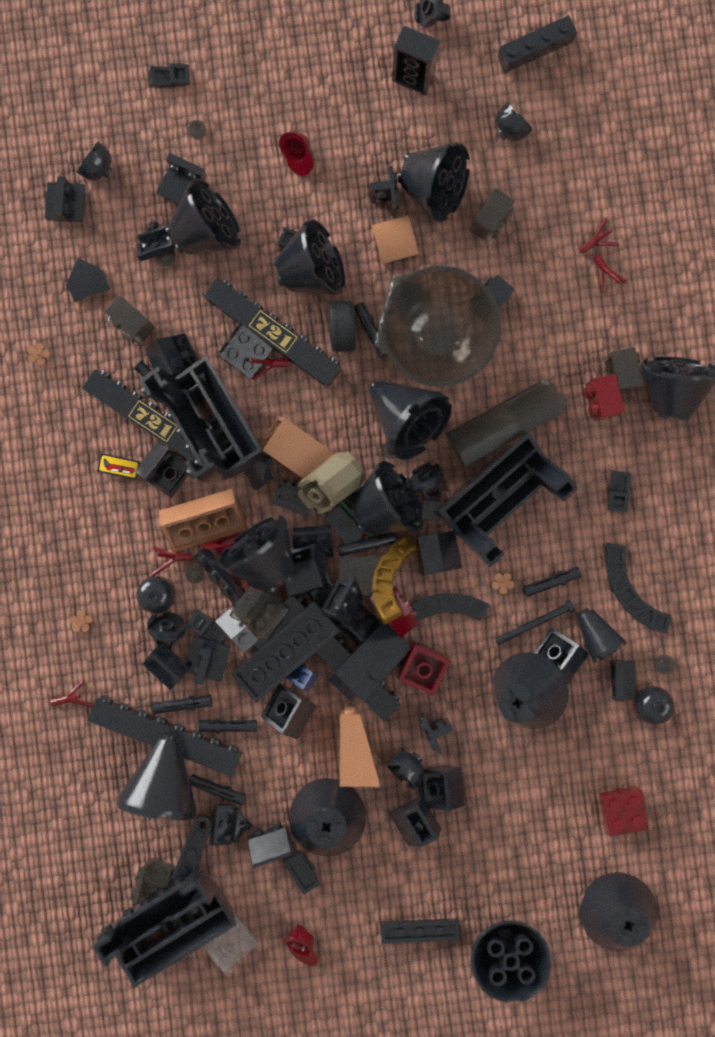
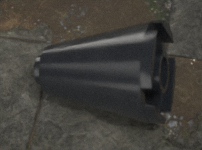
[577,608,627,664]

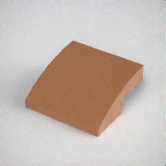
[371,215,419,264]

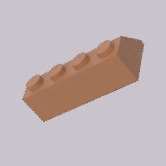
[159,489,246,552]

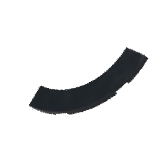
[605,543,671,634]
[388,593,490,638]

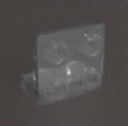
[203,913,259,976]

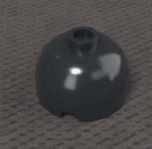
[496,102,533,141]
[77,141,113,181]
[137,576,176,614]
[633,685,675,725]
[386,751,425,790]

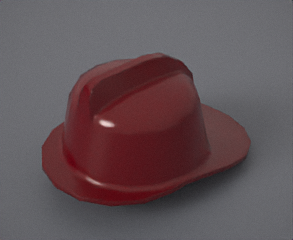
[279,132,314,176]
[201,533,241,557]
[282,924,319,966]

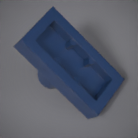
[286,664,318,692]

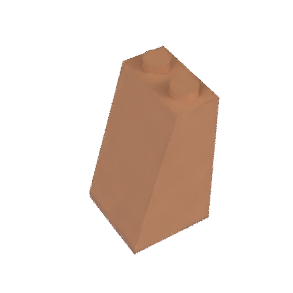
[259,417,335,479]
[340,706,379,787]

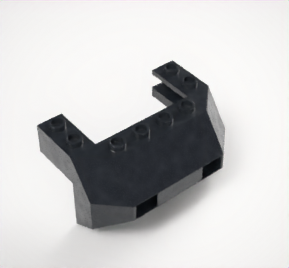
[139,355,262,485]
[438,433,578,567]
[92,870,237,988]

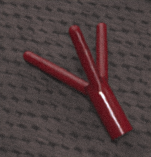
[578,218,619,254]
[593,254,627,293]
[249,357,289,380]
[151,546,192,576]
[51,681,94,708]

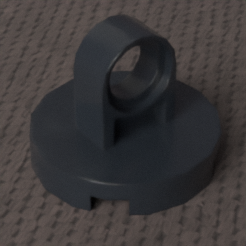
[414,0,451,28]
[406,463,444,500]
[147,612,187,649]

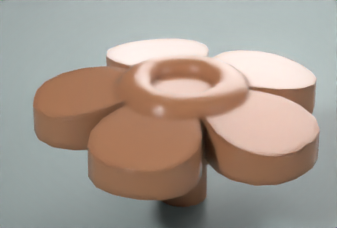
[27,343,50,365]
[492,572,514,594]
[69,611,92,632]

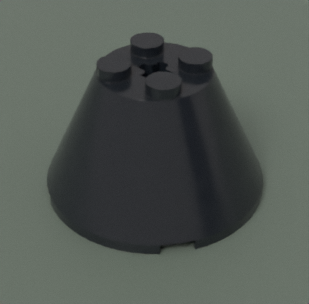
[398,142,470,222]
[165,179,241,255]
[273,219,346,295]
[641,356,715,420]
[349,461,424,534]
[218,515,295,593]
[492,652,569,729]
[289,778,366,856]
[580,872,658,951]
[471,920,551,1003]

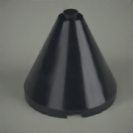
[370,380,452,460]
[116,734,197,821]

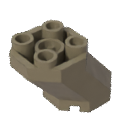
[298,452,366,514]

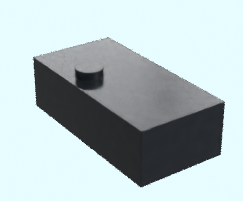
[392,25,440,96]
[328,622,411,707]

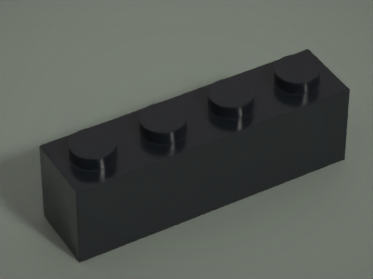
[497,15,577,73]

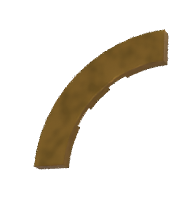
[373,534,419,624]

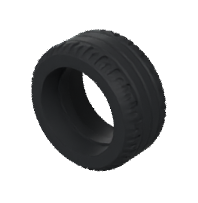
[329,300,356,352]

